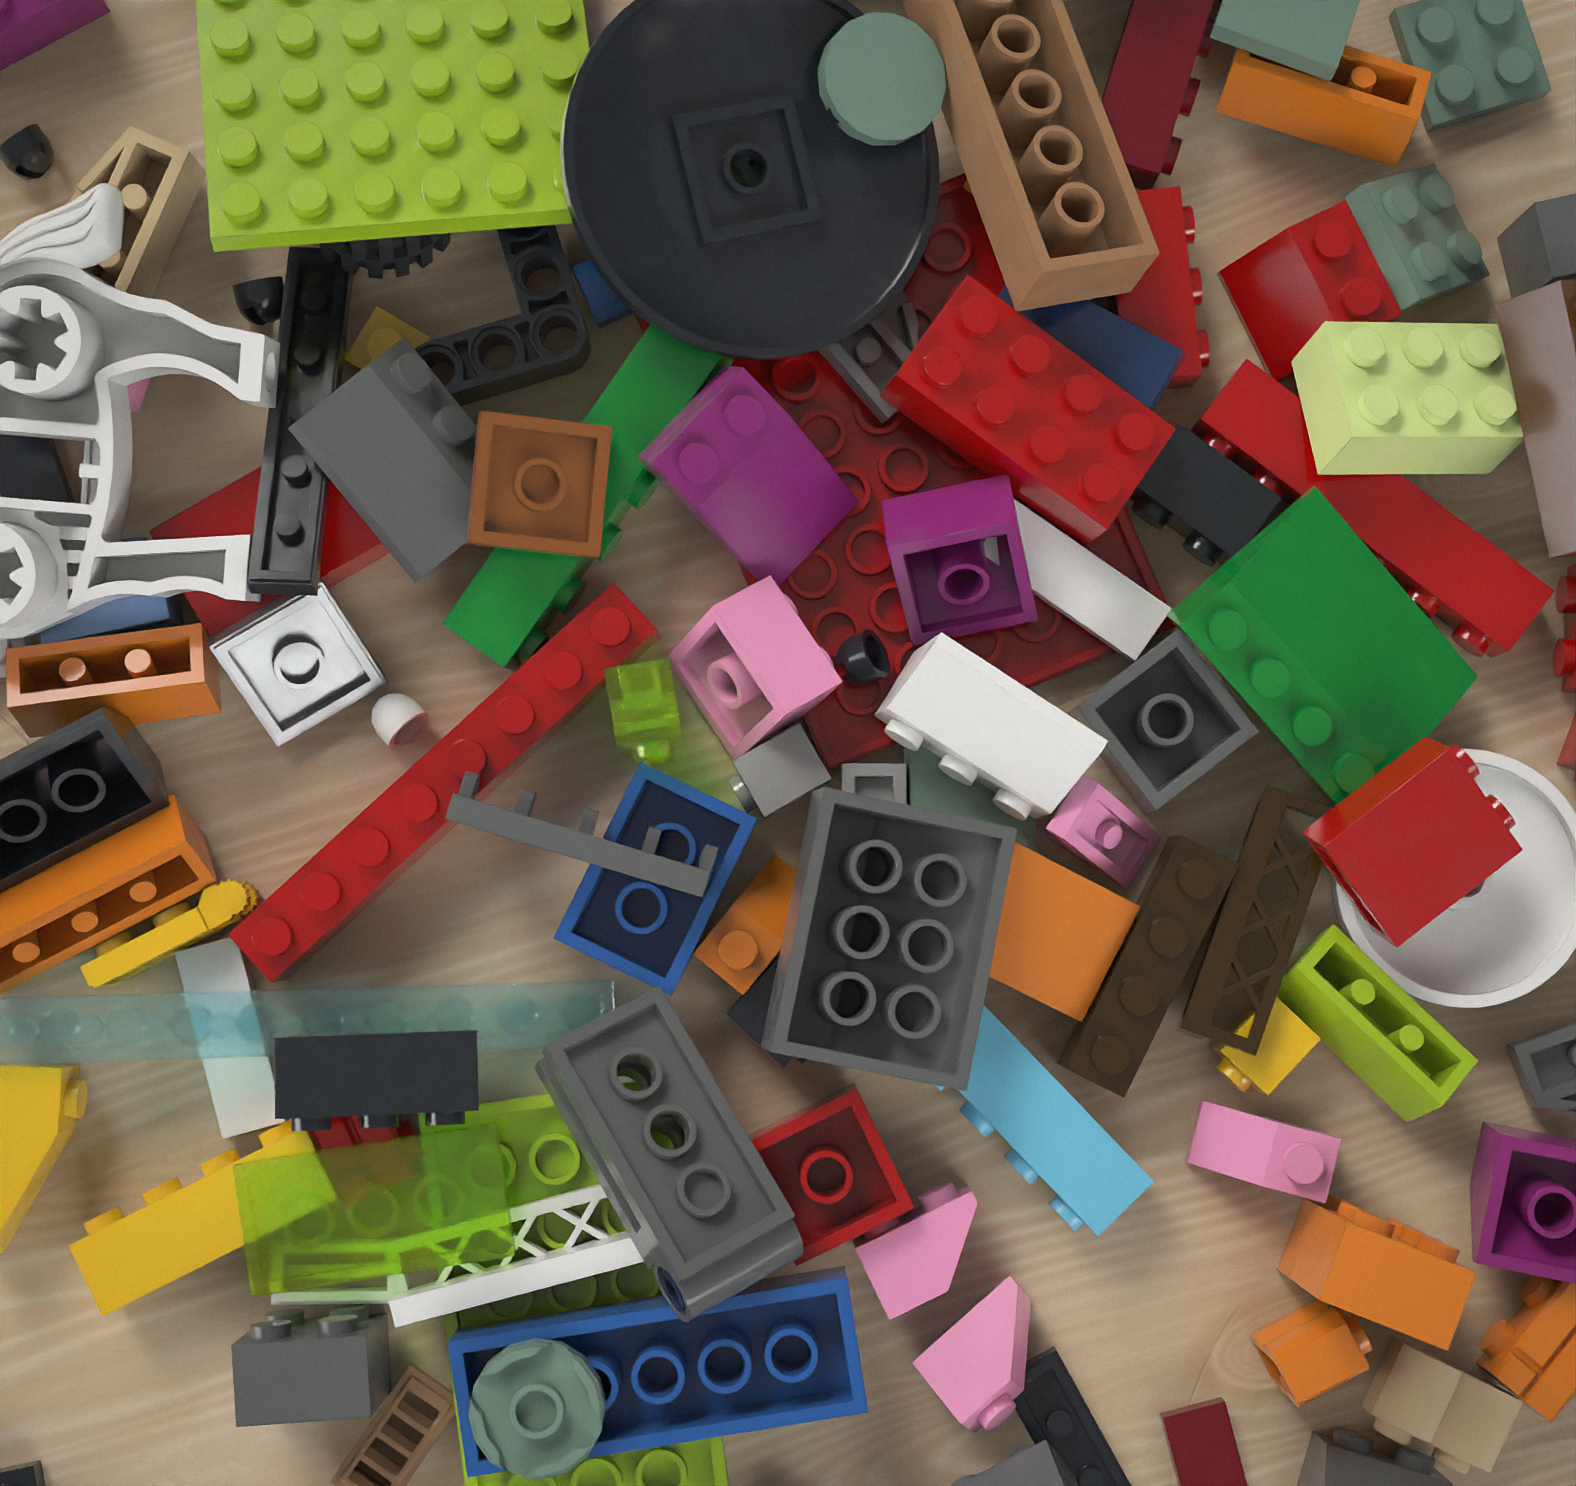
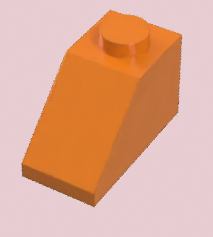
[693,854,796,995]

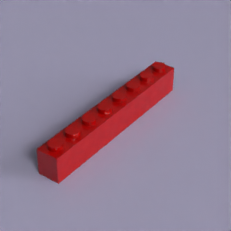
[228,582,661,983]

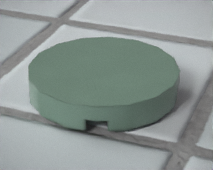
[818,12,946,146]
[468,1338,606,1480]

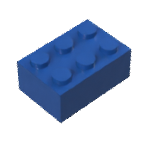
[554,762,758,996]

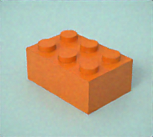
[1277,1194,1477,1351]

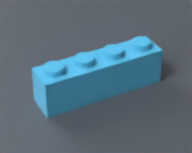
[935,1004,1154,1236]

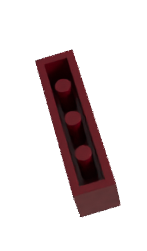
[1101,0,1215,190]

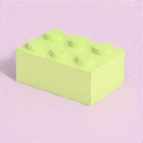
[1291,321,1524,475]

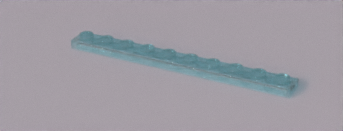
[0,980,614,1065]

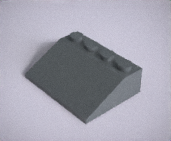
[761,787,1018,1091]

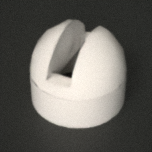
[372,693,428,749]

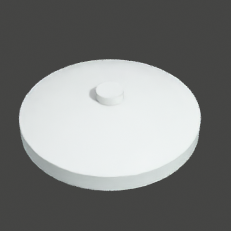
[1330,749,1576,1008]

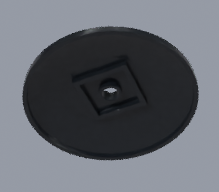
[560,0,940,360]

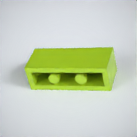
[1277,924,1478,1123]

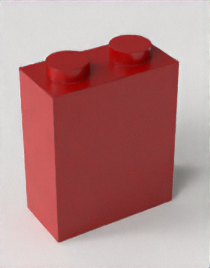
[1301,736,1523,948]

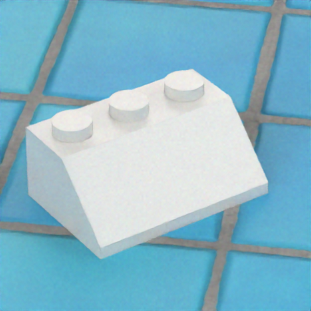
[874,632,1108,820]

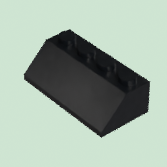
[0,707,170,893]

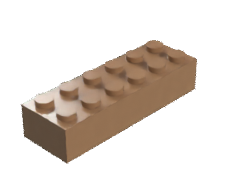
[902,0,1160,312]

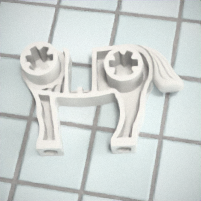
[0,183,280,639]

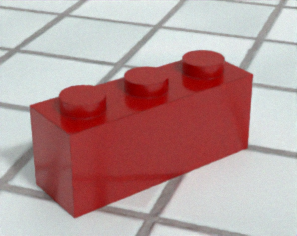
[1106,186,1210,390]

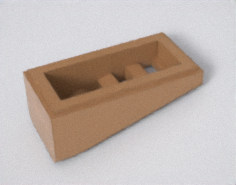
[331,1363,456,1486]

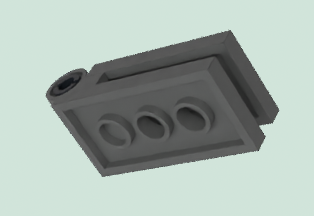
[534,986,803,1322]

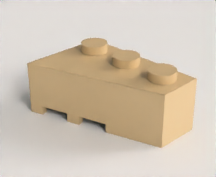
[65,126,206,298]

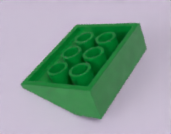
[1166,486,1478,806]

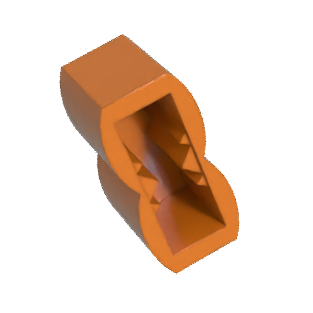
[1249,1298,1372,1407]

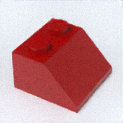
[1217,200,1402,382]

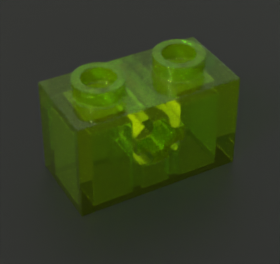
[604,658,687,766]

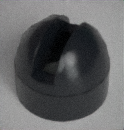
[0,124,54,180]
[232,276,284,325]
[835,629,890,685]

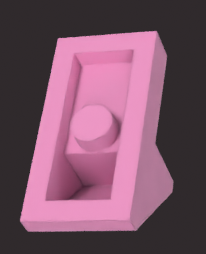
[1045,775,1161,889]

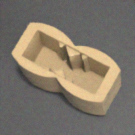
[1361,1336,1523,1475]

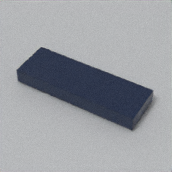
[998,284,1186,411]

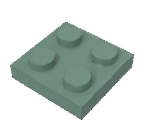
[1388,0,1551,133]
[1345,164,1490,311]

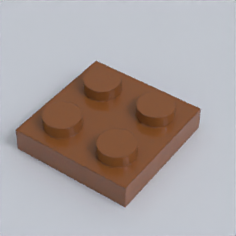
[466,410,612,559]

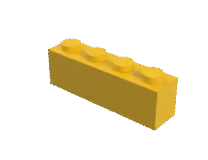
[68,1119,340,1317]

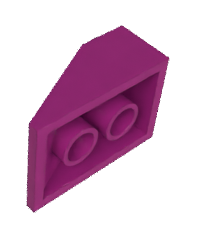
[636,365,859,586]

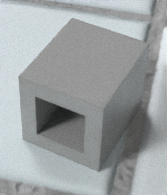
[728,723,832,819]

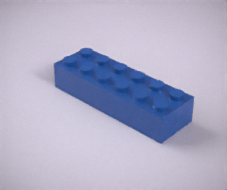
[448,1266,869,1477]

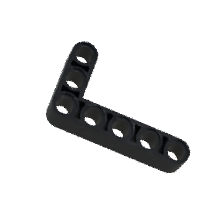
[415,225,591,406]

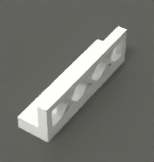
[383,1184,644,1328]

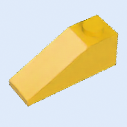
[0,1060,88,1255]

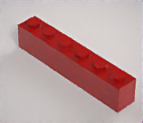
[1190,358,1554,658]

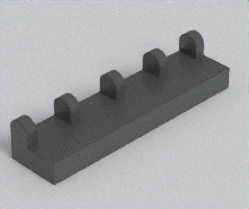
[445,771,719,898]

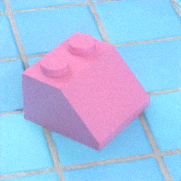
[665,575,843,760]

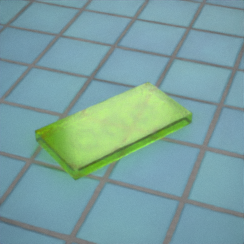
[232,1122,516,1298]

